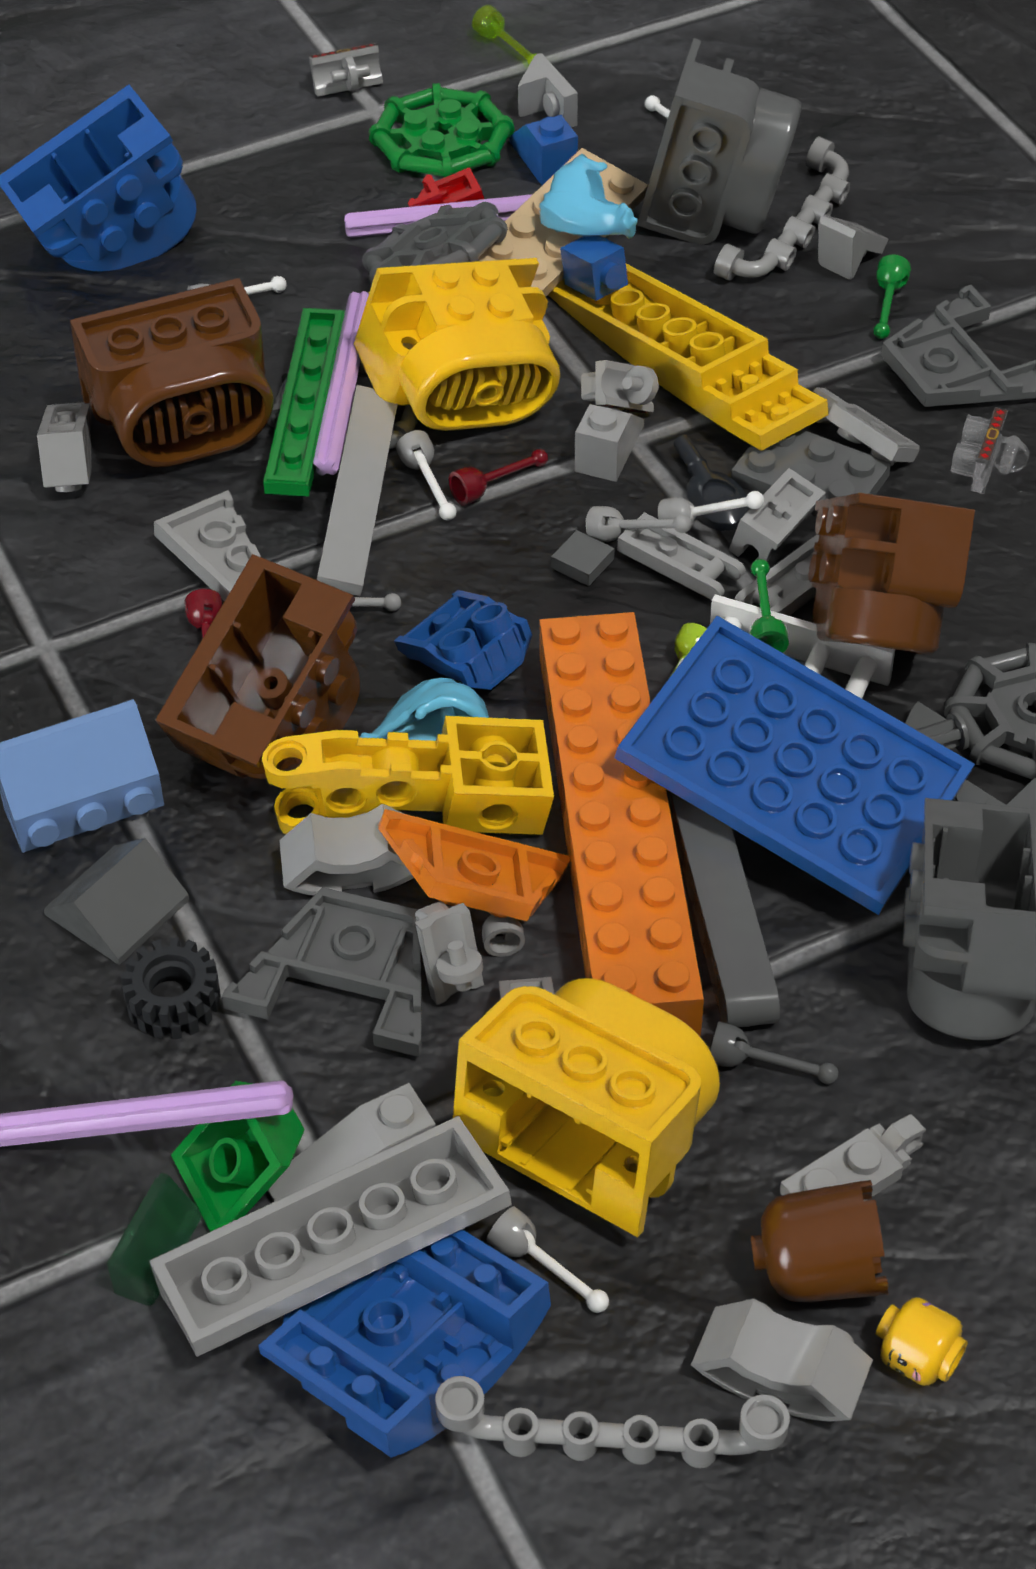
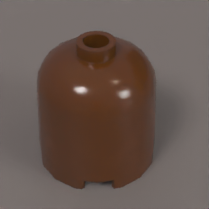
[750,1180,888,1302]

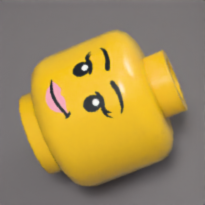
[875,1297,968,1386]

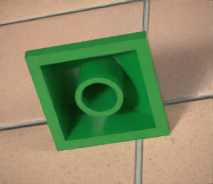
[171,1081,305,1232]

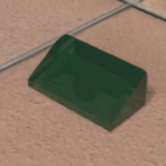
[107,1172,201,1306]

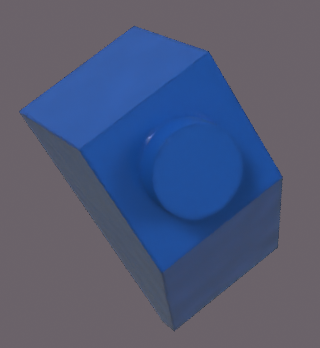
[509,115,578,185]

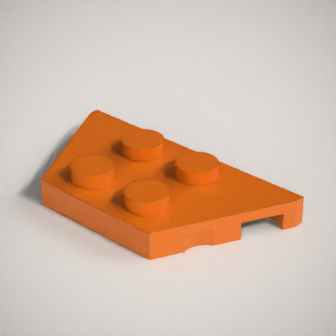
[378,809,570,921]

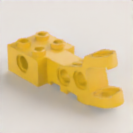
[262,716,554,835]

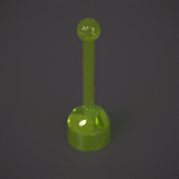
[472,5,537,66]

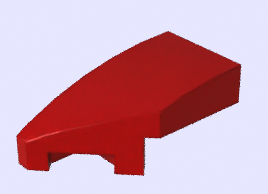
[408,167,485,207]

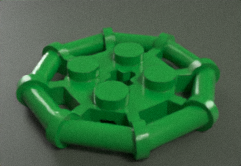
[368,83,515,178]

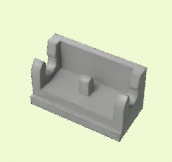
[728,468,826,561]

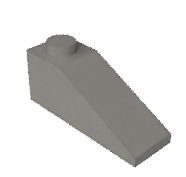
[37,402,91,492]
[267,1083,435,1202]

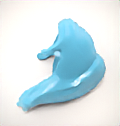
[539,154,637,239]
[360,677,489,741]

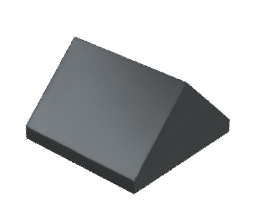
[44,838,189,965]

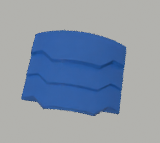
[258,1229,551,1457]

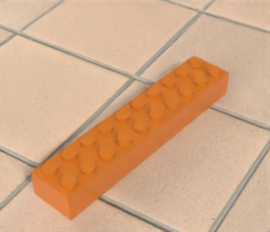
[540,612,704,1036]

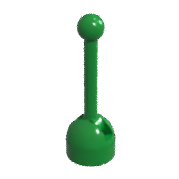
[873,255,911,339]
[749,559,789,653]

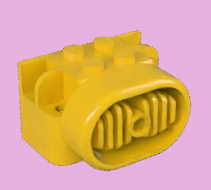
[354,258,560,431]
[453,978,720,1237]

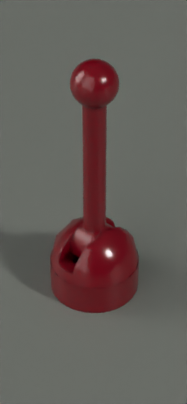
[449,449,548,506]
[184,589,222,638]

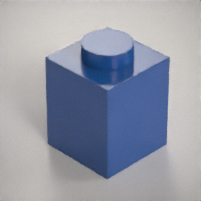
[560,235,628,301]

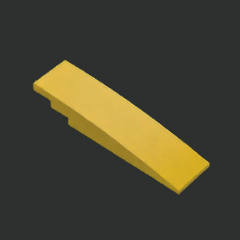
[548,263,828,451]

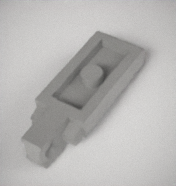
[814,387,920,465]
[780,1114,926,1201]

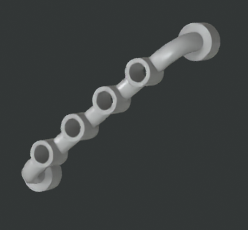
[714,136,850,281]
[435,1376,790,1468]

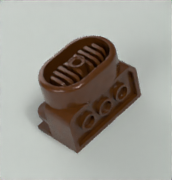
[70,278,274,467]
[809,493,975,655]
[155,554,360,779]

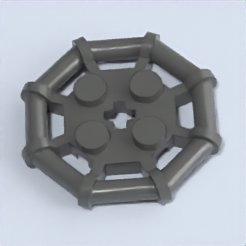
[362,202,508,284]
[944,643,1036,780]

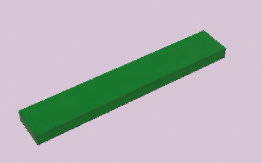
[264,308,345,496]

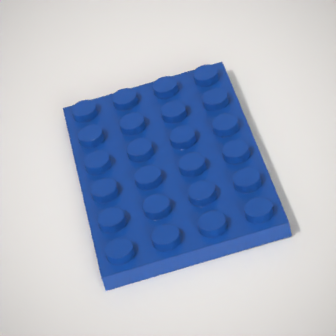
[614,616,975,915]

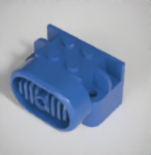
[0,85,197,271]

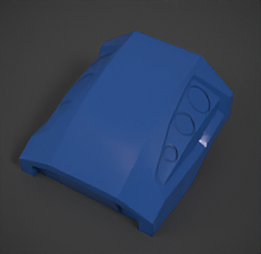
[394,590,532,690]

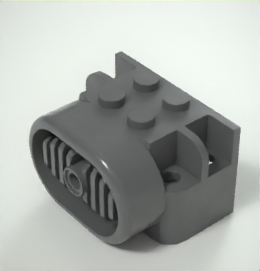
[637,38,802,244]
[903,798,1036,1040]

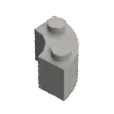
[279,804,414,896]
[691,1299,873,1421]

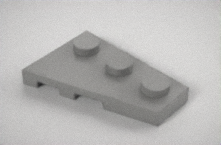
[154,490,261,601]

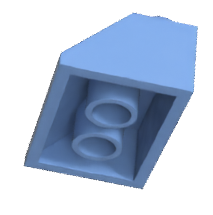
[0,699,164,853]

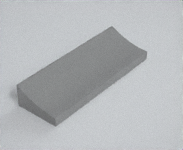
[150,1116,512,1357]

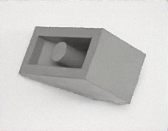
[575,404,644,482]

